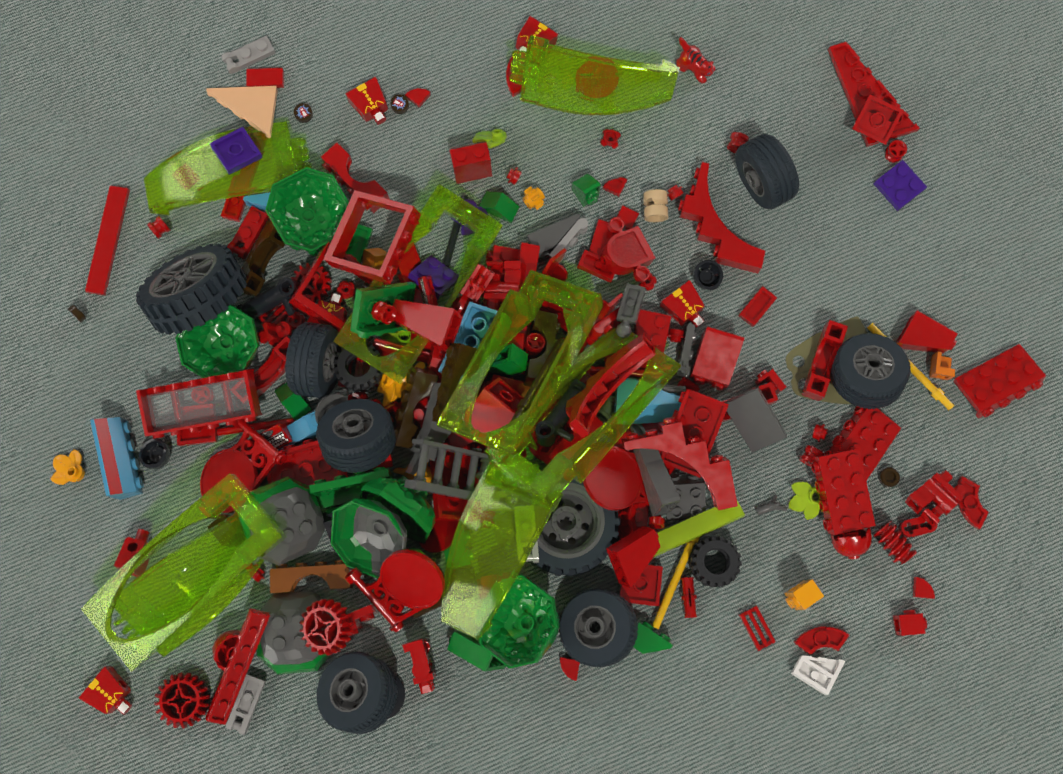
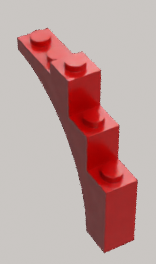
[678,162,766,274]
[566,333,655,438]
[621,417,738,510]

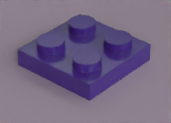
[209,127,262,175]
[873,160,927,211]
[408,255,460,300]

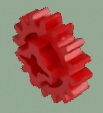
[290,263,332,303]

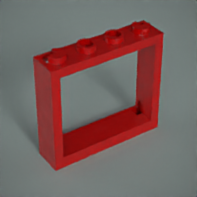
[323,190,421,284]
[289,242,389,344]

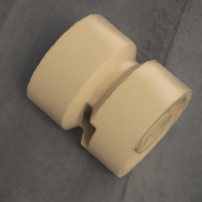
[643,189,668,222]

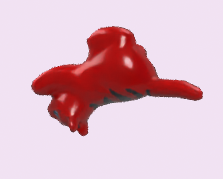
[676,37,715,84]

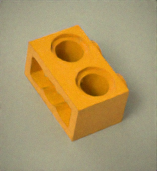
[784,579,824,610]

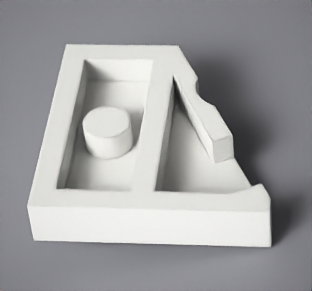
[791,655,845,696]

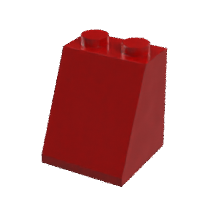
[449,142,492,184]
[689,327,744,390]
[463,377,524,449]

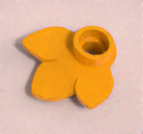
[377,370,398,407]
[51,449,85,485]

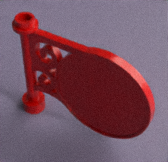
[200,411,288,513]
[582,446,665,529]
[345,549,445,633]

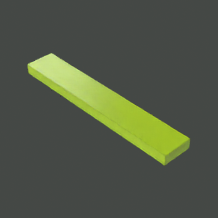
[653,501,745,558]

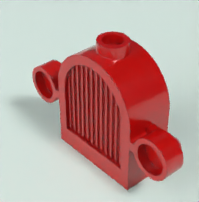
[600,217,656,283]

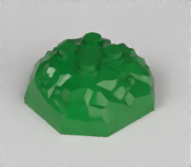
[265,167,349,252]
[175,305,260,378]
[360,476,436,544]
[475,575,560,669]

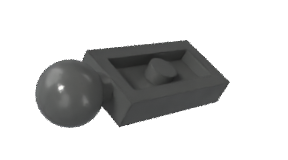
[616,284,646,338]

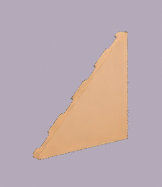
[206,86,278,138]

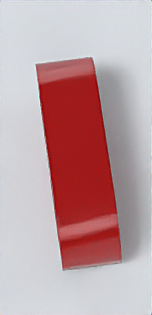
[898,517,938,538]

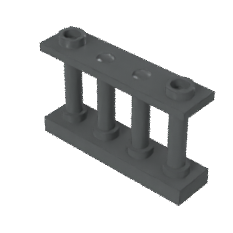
[404,436,489,502]

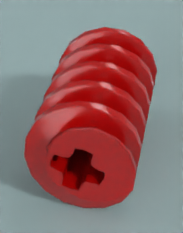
[873,520,917,565]

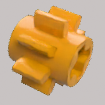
[522,186,545,210]

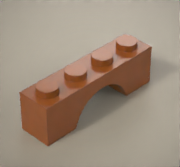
[270,560,353,593]

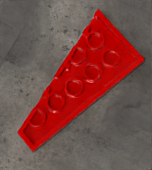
[828,42,920,147]

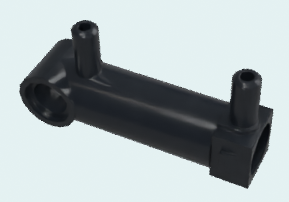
[236,277,301,320]
[535,378,586,447]

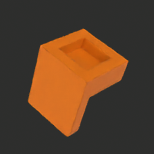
[362,248,387,270]
[929,352,956,380]

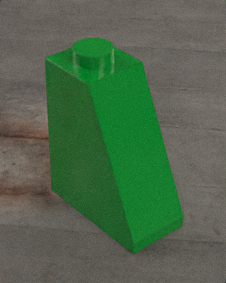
[447,630,506,672]

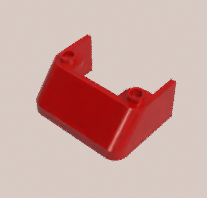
[531,248,623,342]

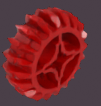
[299,599,354,655]
[154,672,211,729]

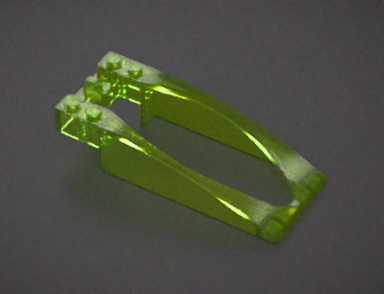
[333,184,503,384]
[437,270,603,456]
[485,327,681,506]
[81,473,287,672]

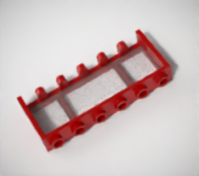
[136,369,263,439]

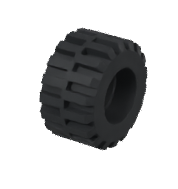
[334,341,385,392]
[689,536,742,587]

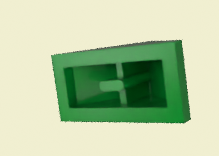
[479,191,520,223]
[274,382,312,421]

